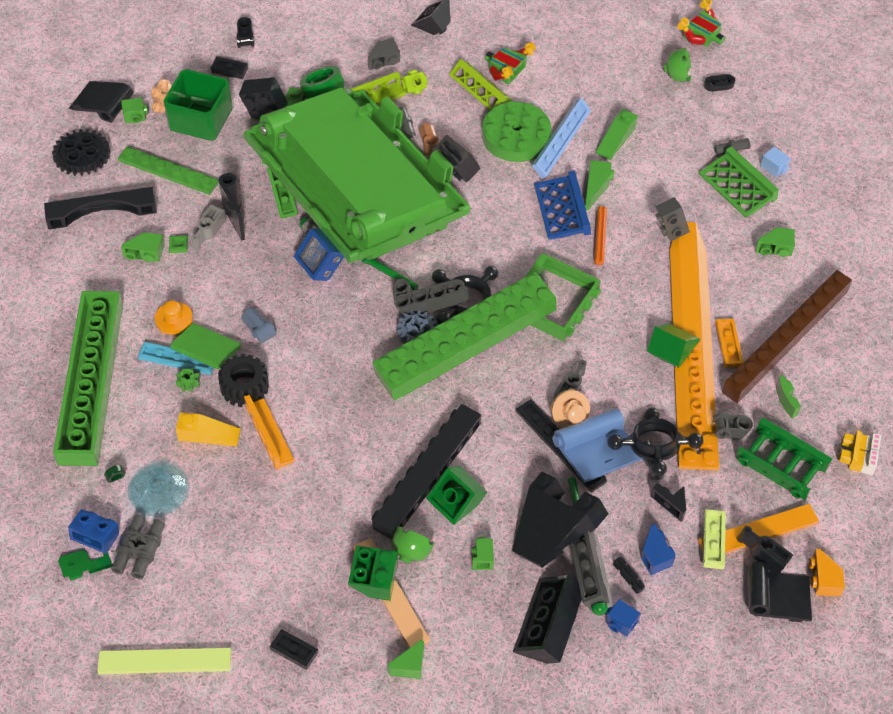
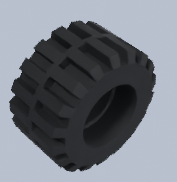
[218,354,269,407]

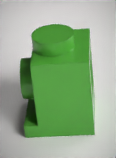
[472,537,494,570]

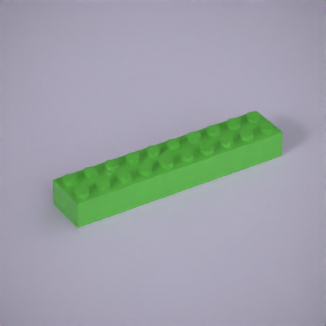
[372,271,557,400]
[53,291,123,466]

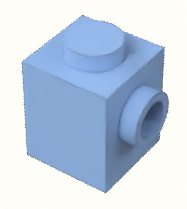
[761,147,791,177]

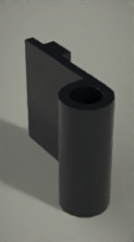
[69,81,133,123]
[218,173,245,240]
[747,562,812,623]

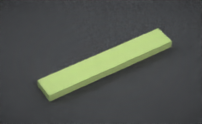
[97,648,231,674]

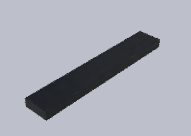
[516,399,607,493]

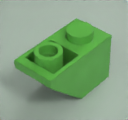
[755,227,795,257]
[121,232,165,262]

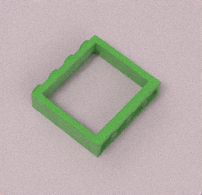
[525,253,601,341]

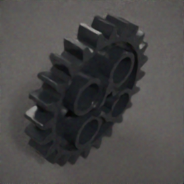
[52,129,111,176]

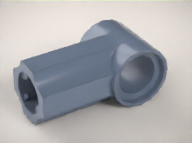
[241,308,276,344]

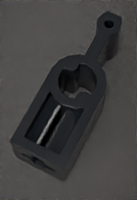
[736,526,794,576]

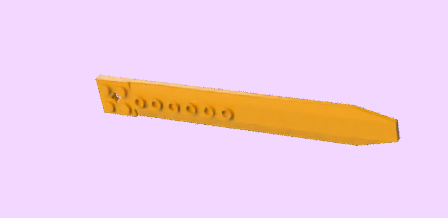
[670,222,719,470]

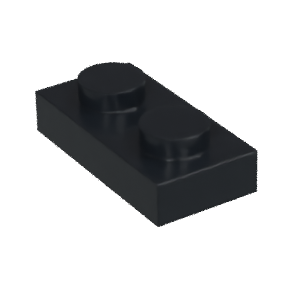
[211,56,248,79]
[270,629,318,670]

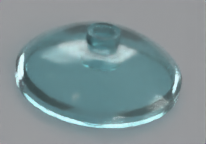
[128,463,189,517]

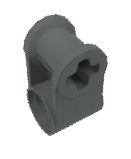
[712,413,753,440]

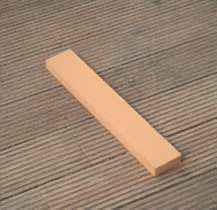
[353,538,430,648]

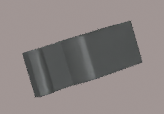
[553,360,587,401]

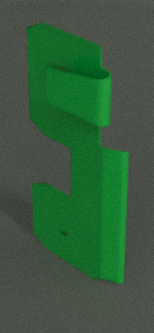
[58,550,116,581]

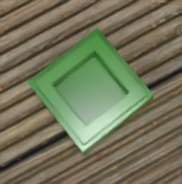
[169,235,188,253]

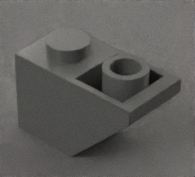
[368,38,400,70]

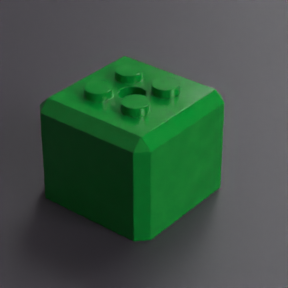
[163,69,233,141]

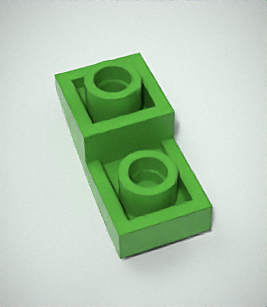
[776,375,801,418]

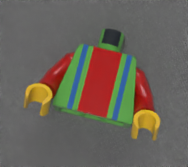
[677,0,725,47]
[485,42,536,85]

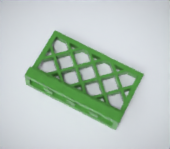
[699,146,779,218]

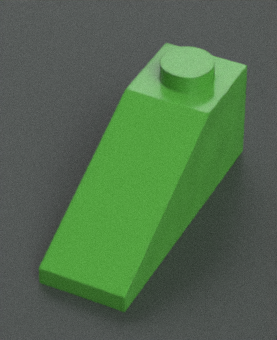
[596,109,638,160]
[585,160,614,211]
[267,168,298,219]

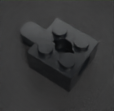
[433,135,481,183]

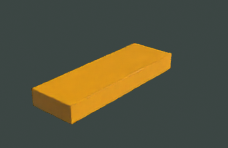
[715,318,744,368]

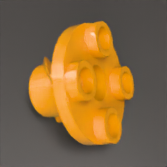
[155,300,193,335]

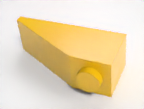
[176,412,241,446]

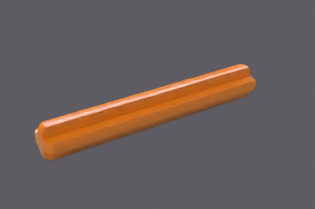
[594,206,607,265]

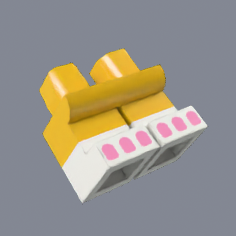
[839,430,881,475]

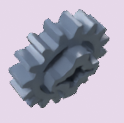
[397,310,437,343]

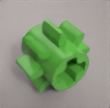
[176,368,200,392]

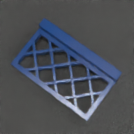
[534,170,591,240]

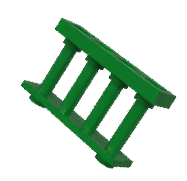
[735,417,833,501]

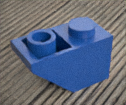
[641,524,676,575]

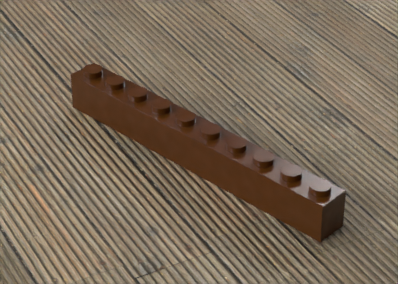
[722,270,852,404]

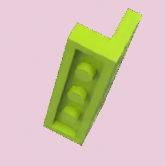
[449,58,512,110]
[351,72,406,106]

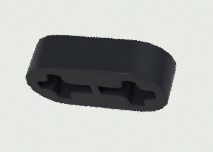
[704,74,736,92]

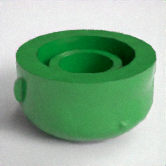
[300,66,345,99]

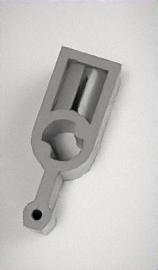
[191,204,226,251]

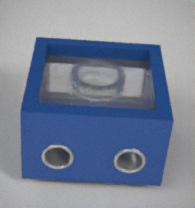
[293,228,344,281]

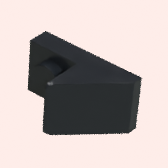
[650,483,686,522]

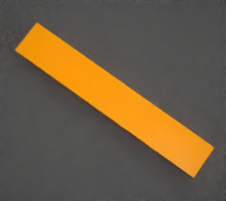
[698,503,819,553]

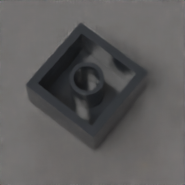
[239,77,288,119]

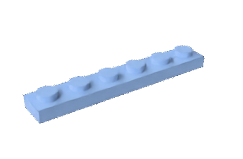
[531,98,591,178]

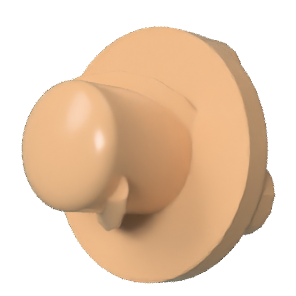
[151,78,171,113]
[550,389,590,428]

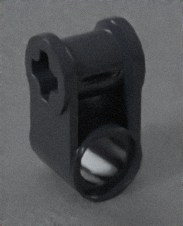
[237,17,254,48]

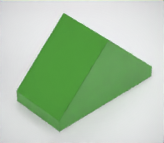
[387,639,424,679]

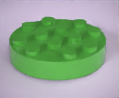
[482,101,551,162]

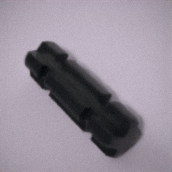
[613,557,645,594]

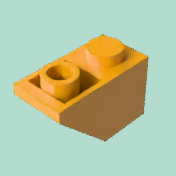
[809,549,845,596]

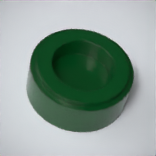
[104,465,126,483]

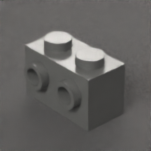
[655,197,690,242]

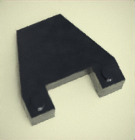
[512,472,609,568]

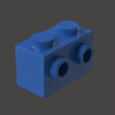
[68,509,119,554]

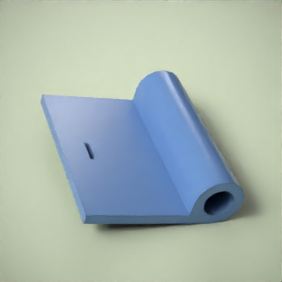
[553,408,643,483]

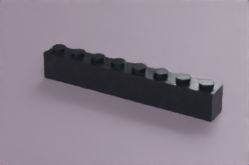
[371,404,482,540]

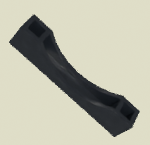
[44,187,157,230]

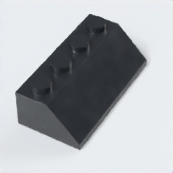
[513,574,582,664]

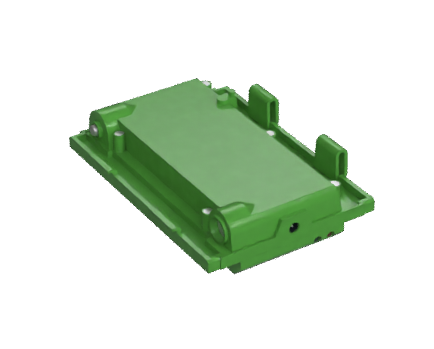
[243,87,471,263]

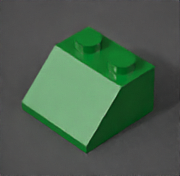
[426,466,487,525]

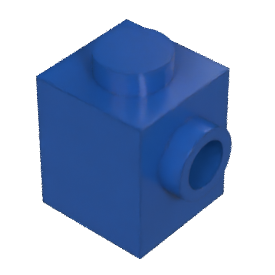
[605,599,641,637]

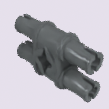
[111,514,165,579]

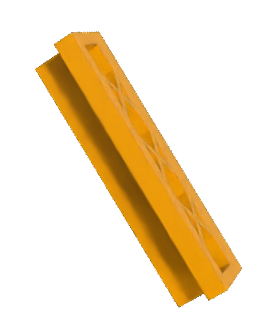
[244,395,294,469]

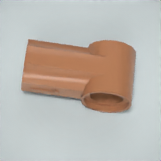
[419,123,439,157]

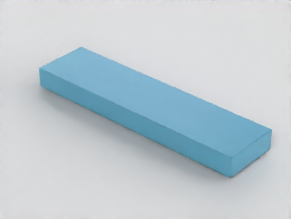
[138,341,214,375]

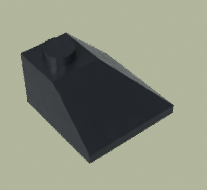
[411,0,451,35]

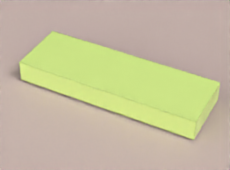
[703,509,726,570]

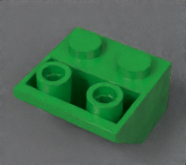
[348,545,398,601]

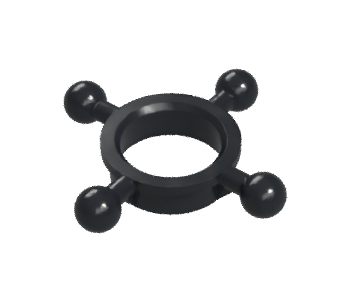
[432,266,498,325]
[607,408,704,476]

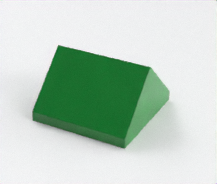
[647,324,700,368]

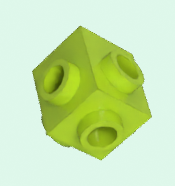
[400,69,428,95]

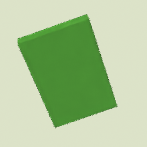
[171,323,241,370]

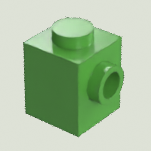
[121,98,148,123]

